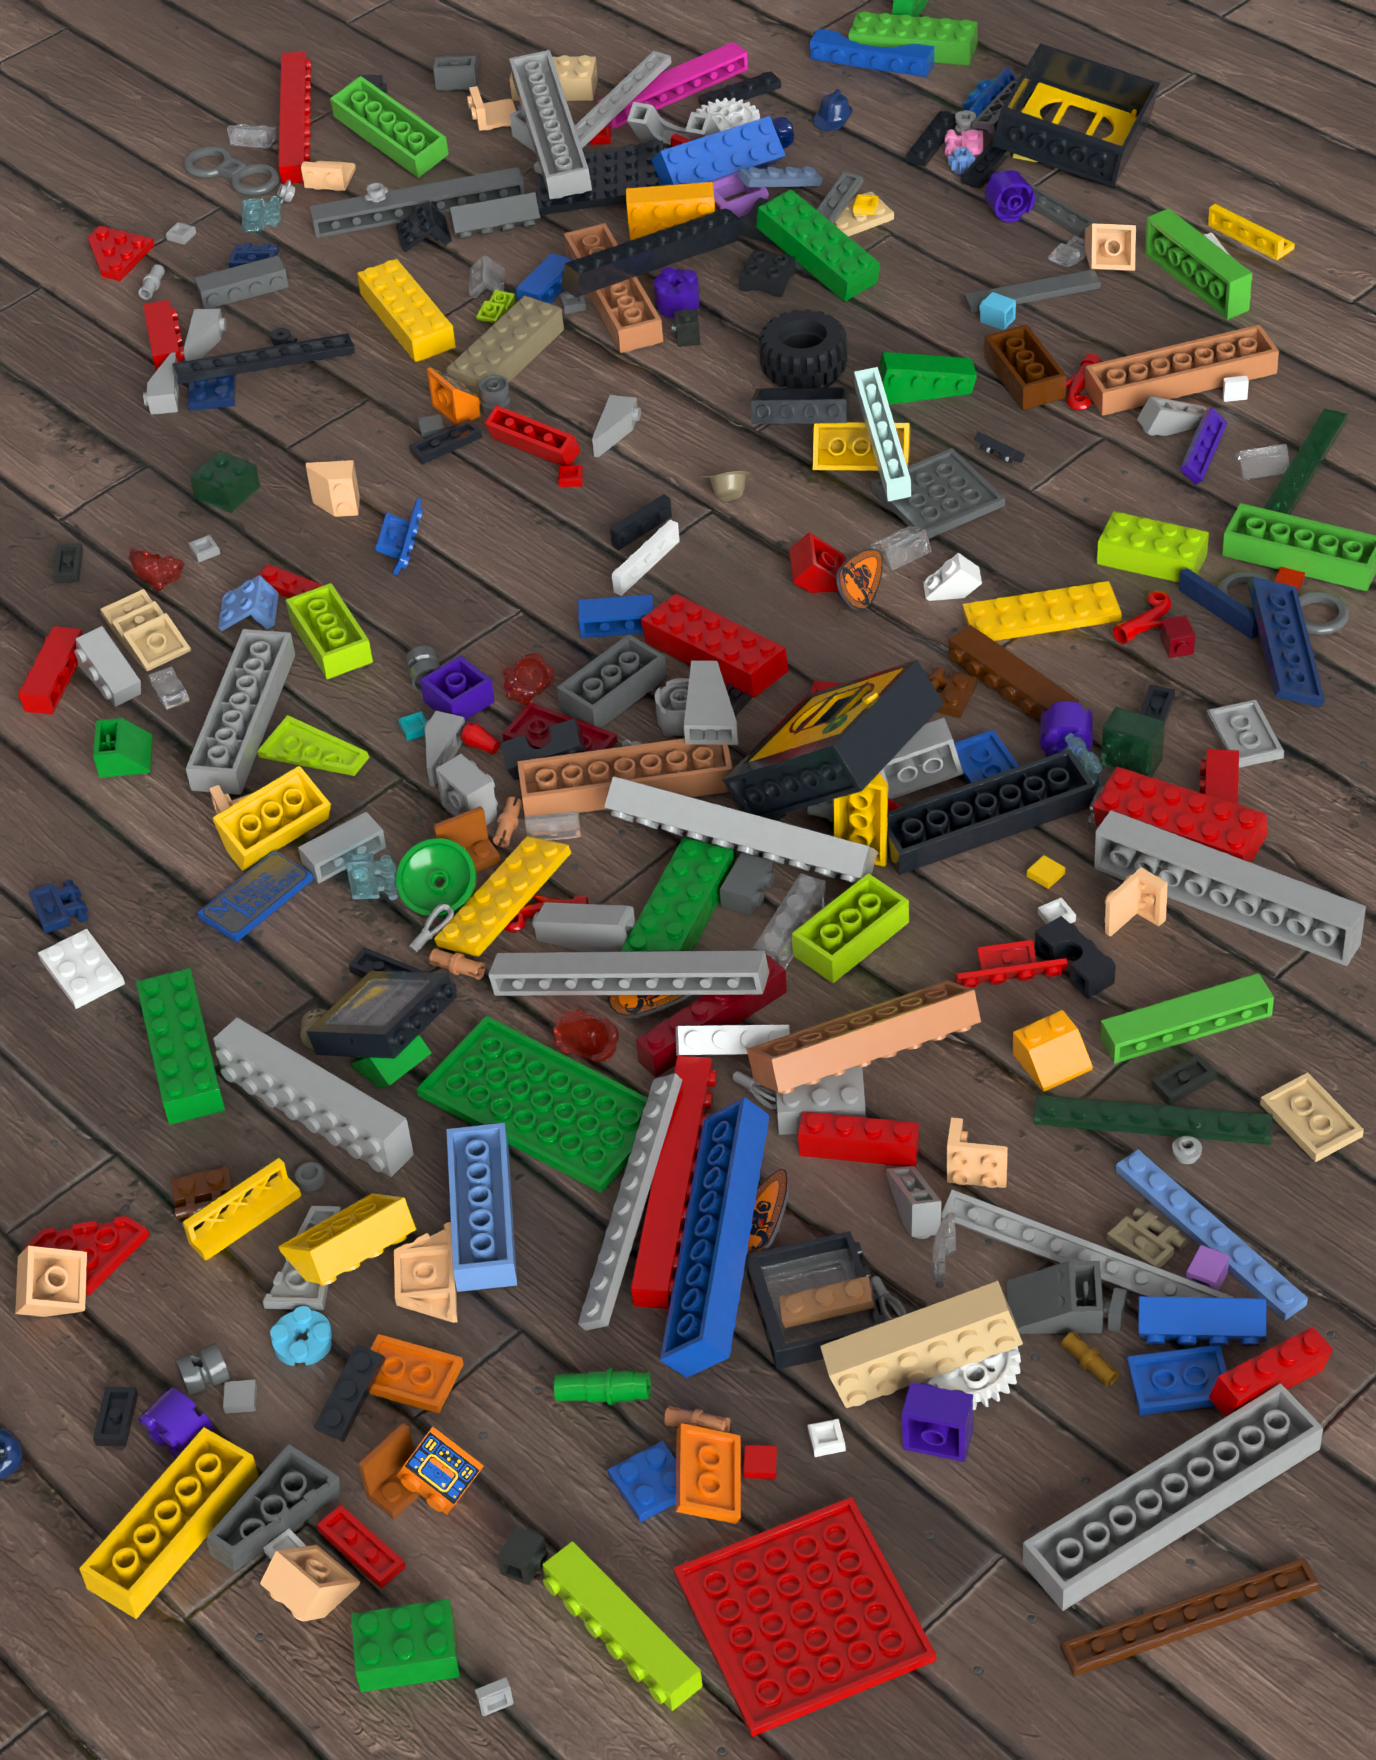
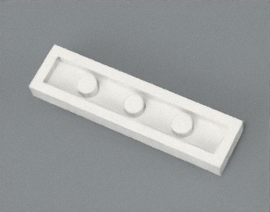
[612,520,680,596]
[676,1025,790,1056]

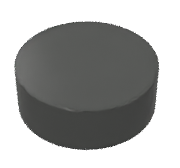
[295,1162,326,1191]

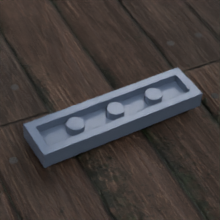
[738,166,823,187]

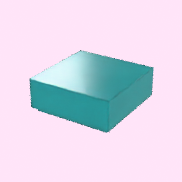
[398,711,427,741]

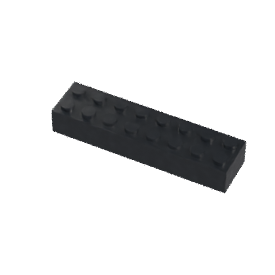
[887,749,1095,875]

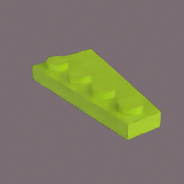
[257,715,369,776]

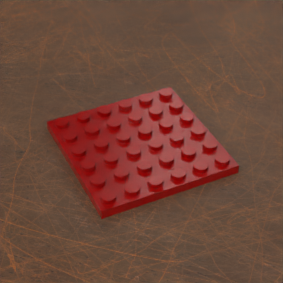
[673,1497,936,1737]

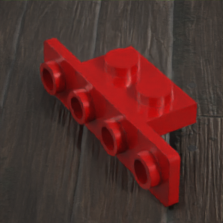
[954,940,1068,988]

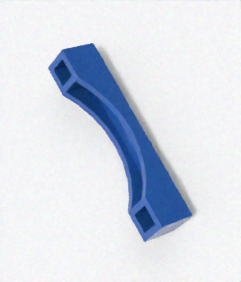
[810,29,935,78]

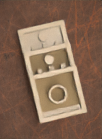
[100,589,191,671]

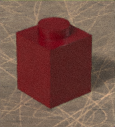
[1160,615,1195,658]

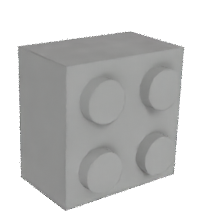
[436,754,498,825]

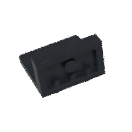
[396,201,452,252]

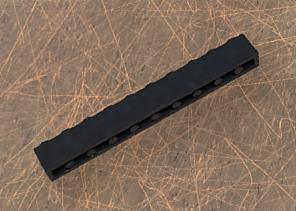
[561,208,741,297]

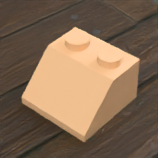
[1085,224,1136,271]
[306,460,360,517]
[15,1246,87,1317]
[260,1545,360,1621]

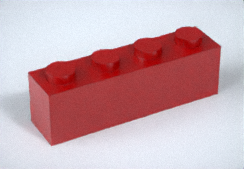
[143,300,185,371]
[484,405,581,466]
[18,626,83,715]
[1199,749,1239,805]
[798,1111,920,1168]
[1209,1326,1333,1417]

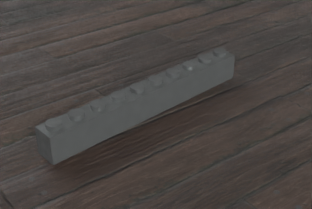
[309,167,525,238]

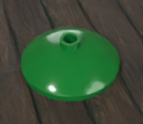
[396,838,477,917]

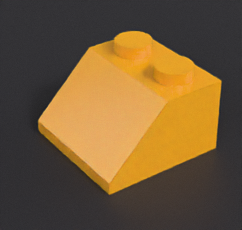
[1013,1010,1093,1092]

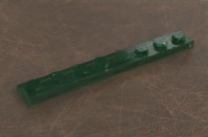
[1264,408,1347,515]
[1034,1095,1273,1145]

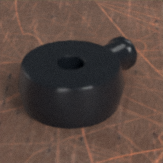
[271,328,297,346]

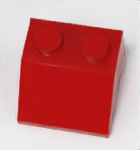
[789,532,846,593]

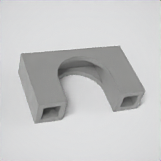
[627,102,721,148]

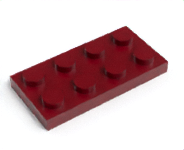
[502,702,618,752]

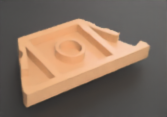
[394,1222,458,1323]

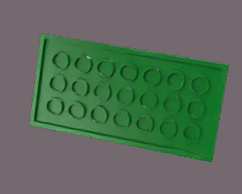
[417,1016,648,1193]

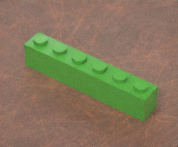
[1100,973,1274,1064]

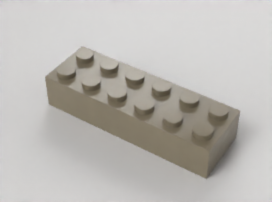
[446,296,564,402]

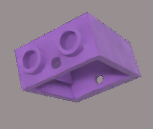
[711,172,769,218]

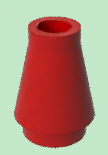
[461,722,500,755]

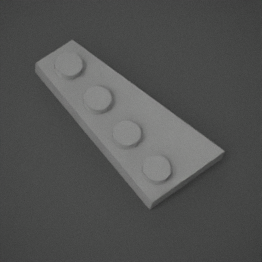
[263,1206,342,1310]

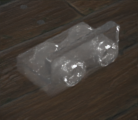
[227,124,277,148]
[870,526,932,570]

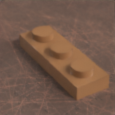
[779,1276,875,1328]

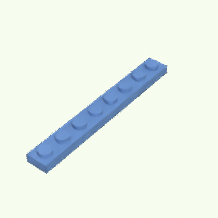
[1116,1149,1308,1321]

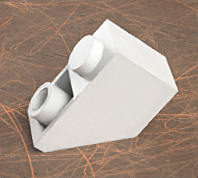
[923,553,982,601]

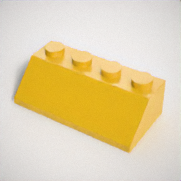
[813,422,910,471]
[213,766,331,871]
[834,772,888,867]
[278,1193,416,1286]

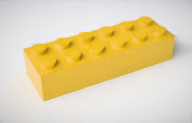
[357,259,456,362]
[79,1427,259,1619]

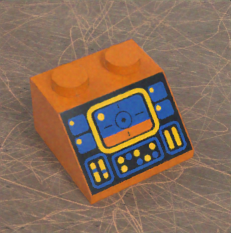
[427,367,481,425]
[397,1427,484,1515]

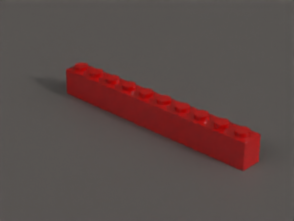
[279,51,312,184]
[631,1056,717,1309]

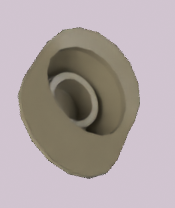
[697,471,750,502]

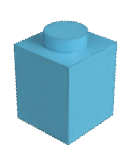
[979,292,1016,330]

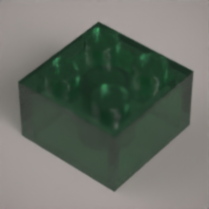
[190,450,260,513]
[1101,707,1165,778]

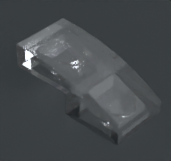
[1048,236,1086,267]
[149,667,190,710]
[933,1212,956,1280]

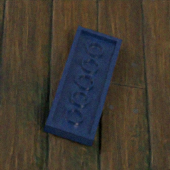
[1247,576,1325,707]

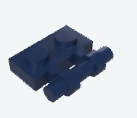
[228,243,280,268]
[28,880,88,934]

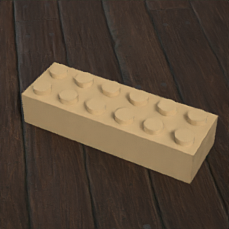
[820,1281,1023,1409]

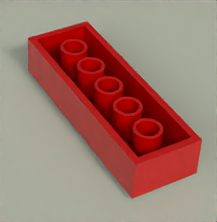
[641,593,789,698]
[1093,767,1268,863]

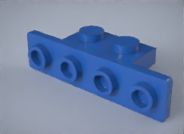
[962,67,1016,118]
[374,497,423,576]

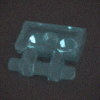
[242,196,281,232]
[1062,733,1102,799]
[345,853,398,900]

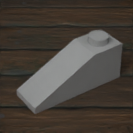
[184,309,227,361]
[143,352,179,415]
[592,395,641,457]
[1137,396,1207,436]
[424,711,465,787]
[886,1166,941,1239]

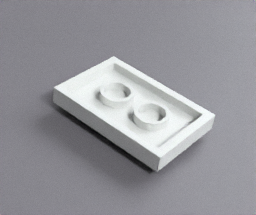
[38,929,125,1009]

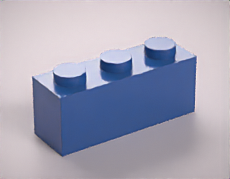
[516,253,574,304]
[578,594,654,638]

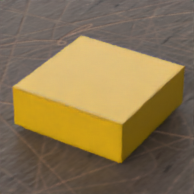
[853,194,879,215]
[1027,855,1065,889]

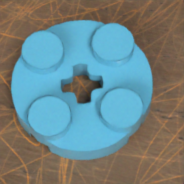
[270,1306,333,1366]

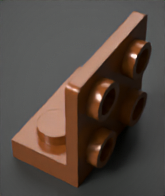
[433,806,501,873]
[359,1423,420,1520]

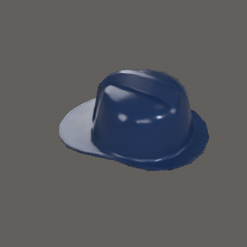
[813,89,853,131]

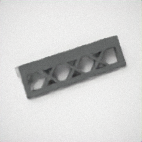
[972,81,1035,143]

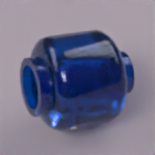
[772,117,795,149]

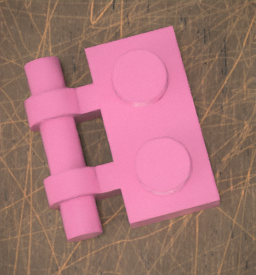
[945,129,983,160]

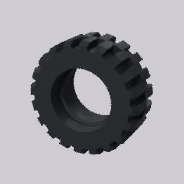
[759,309,847,388]

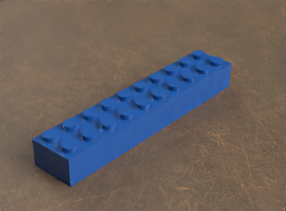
[660,1097,769,1378]

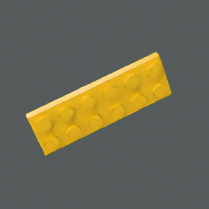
[962,581,1122,641]
[434,836,571,957]

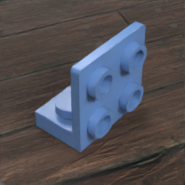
[218,575,279,631]

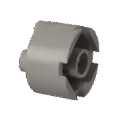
[655,678,689,737]

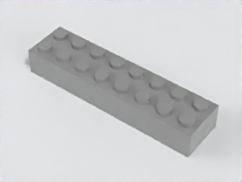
[186,629,295,795]
[213,1017,414,1177]

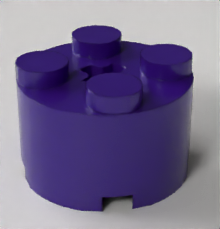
[985,170,1035,222]
[654,267,700,318]
[1040,701,1093,760]
[138,1387,214,1459]

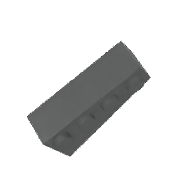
[207,1444,340,1572]

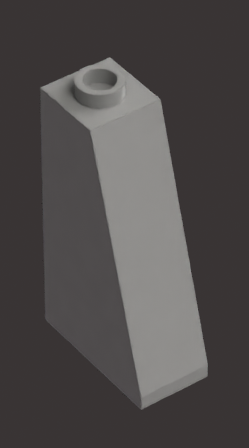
[684,661,738,745]
[532,903,635,952]

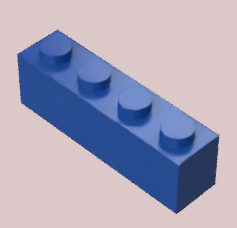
[1139,1296,1267,1347]

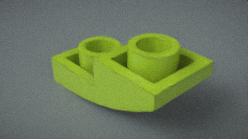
[476,290,517,323]

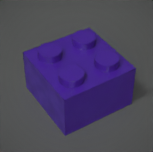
[420,655,495,720]
[902,1382,973,1462]

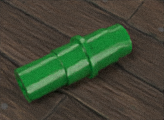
[554,1368,651,1405]

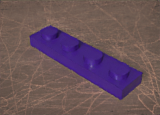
[1180,407,1227,485]

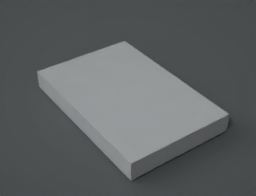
[1206,700,1284,768]

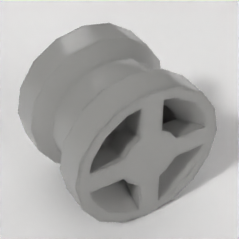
[955,110,976,136]

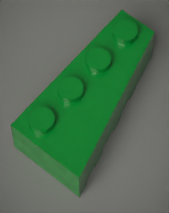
[878,352,977,405]

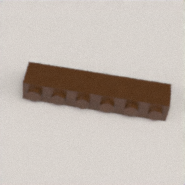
[948,625,1079,722]

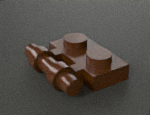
[929,667,977,718]
[171,1166,233,1219]

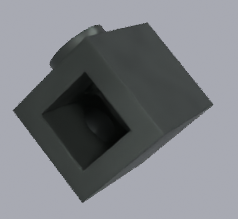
[671,309,700,347]
[497,1526,548,1585]

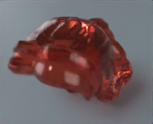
[129,548,185,591]
[503,653,555,706]
[553,1008,619,1062]

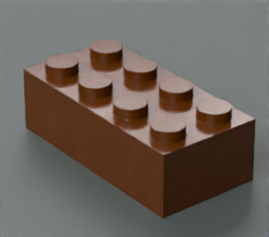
[984,324,1066,410]

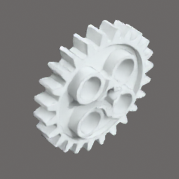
[696,98,760,131]
[923,1346,1021,1410]

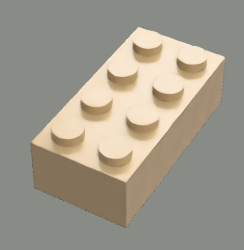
[510,55,598,101]

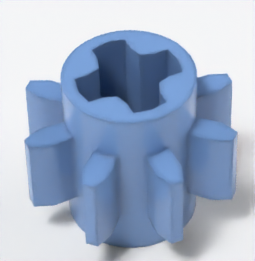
[948,147,975,175]

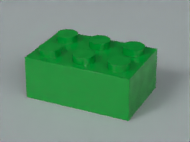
[351,1599,460,1692]

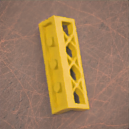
[1208,204,1295,260]
[183,1158,301,1261]

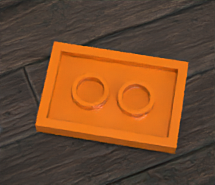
[369,1334,464,1414]
[675,1423,741,1524]

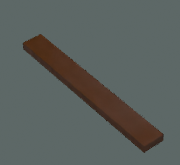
[1060,1558,1319,1676]

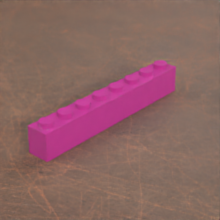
[597,42,748,129]

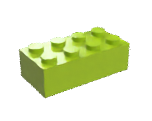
[1097,511,1209,583]
[286,583,373,679]
[792,873,909,983]

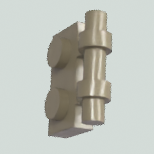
[1107,1207,1187,1268]

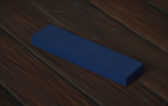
[1179,568,1258,640]

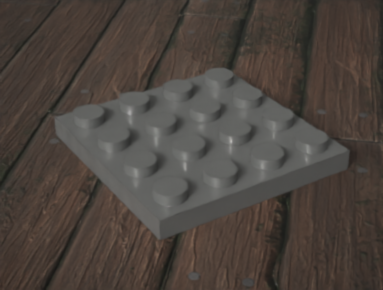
[871,448,1005,541]

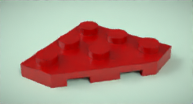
[88,226,155,281]
[22,1216,150,1296]

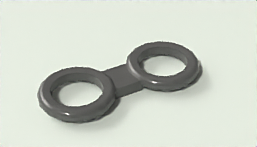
[184,146,281,196]
[1218,571,1349,635]

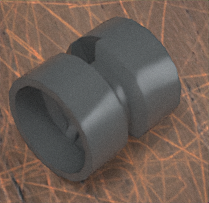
[478,375,512,418]
[405,646,441,693]
[175,1343,230,1396]

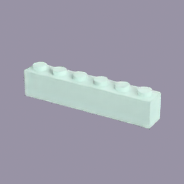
[854,367,911,501]

